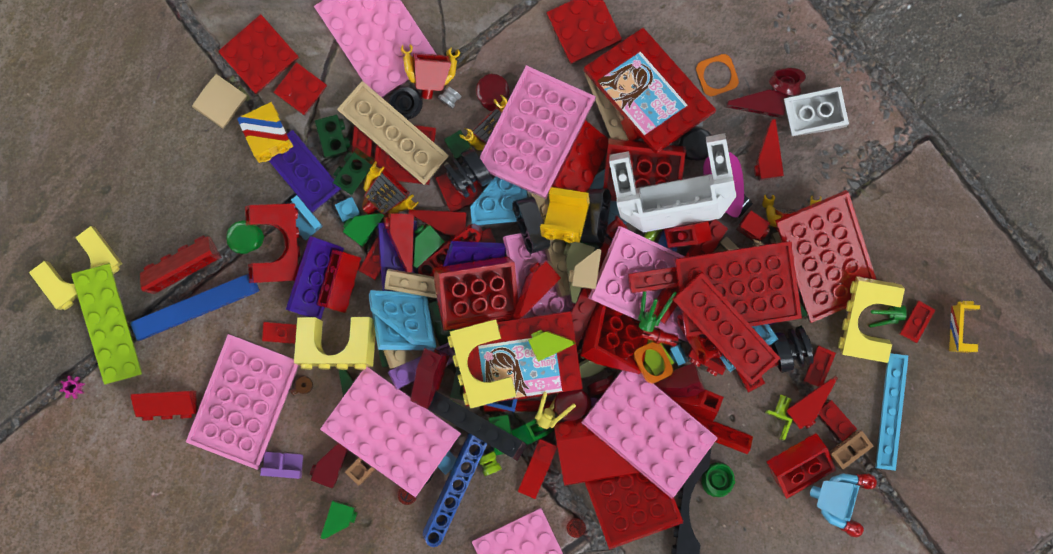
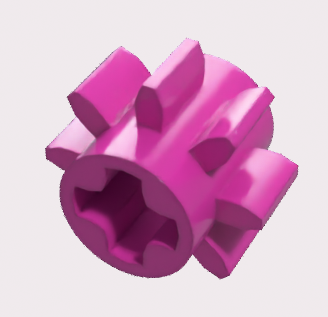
[60,376,85,399]

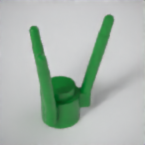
[638,291,677,332]
[869,304,906,328]

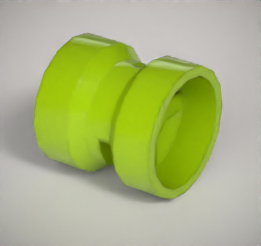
[479,451,502,477]

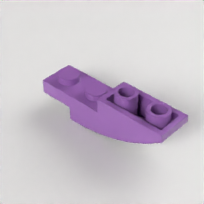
[388,342,456,390]

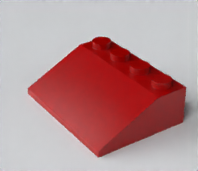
[603,138,686,201]
[140,235,222,294]
[433,256,518,330]
[581,302,648,374]
[554,418,641,486]

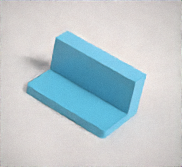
[290,195,323,240]

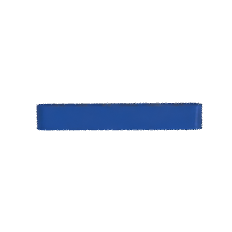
[130,274,260,341]
[423,433,487,547]

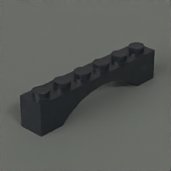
[428,391,527,461]
[671,448,711,554]

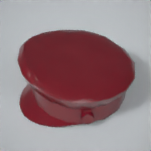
[769,68,806,96]
[476,74,509,111]
[587,372,616,398]
[554,389,591,421]

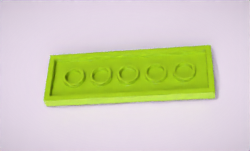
[71,263,142,385]

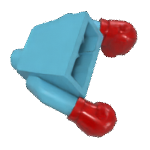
[810,473,877,538]

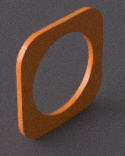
[696,54,739,96]
[634,342,673,384]

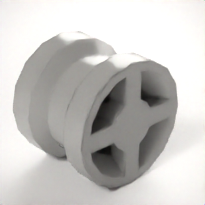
[438,85,462,109]

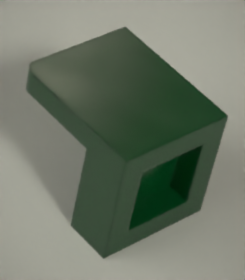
[444,130,470,160]

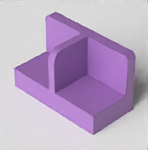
[260,452,303,479]

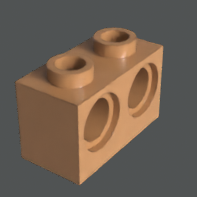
[829,430,874,470]
[345,458,376,486]

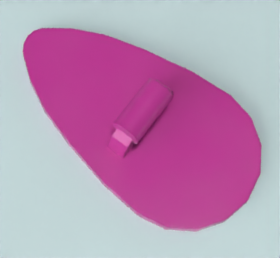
[703,152,744,218]

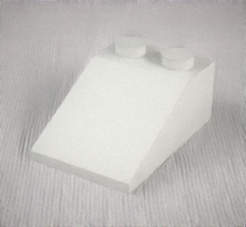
[784,87,849,136]

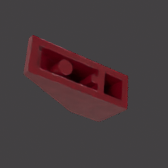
[725,88,788,118]
[410,347,450,409]
[654,363,705,397]
[309,443,348,489]

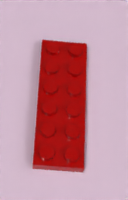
[672,272,781,385]

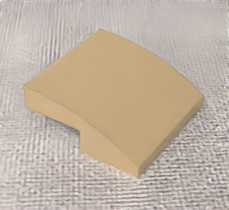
[192,74,247,128]

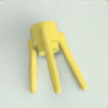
[535,392,576,429]

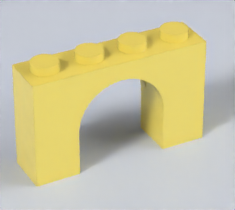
[29,226,122,310]
[838,276,905,363]
[294,317,375,370]
[447,319,517,409]

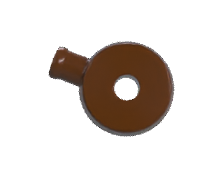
[290,376,313,396]

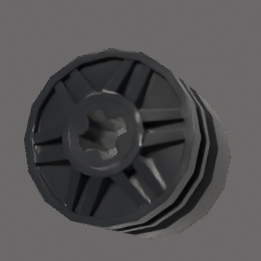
[443,146,493,198]
[771,325,814,373]

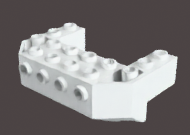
[609,133,736,232]

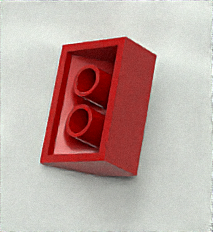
[131,391,197,421]
[766,433,836,499]

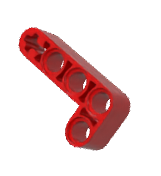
[418,224,482,277]

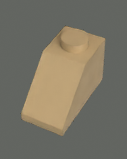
[568,249,601,289]

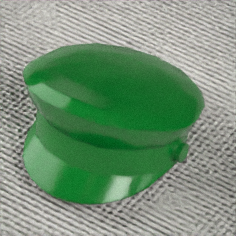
[226,220,264,254]
[701,462,735,497]

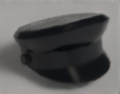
[389,86,423,120]
[678,127,712,161]

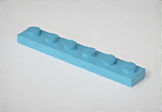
[875,353,908,471]

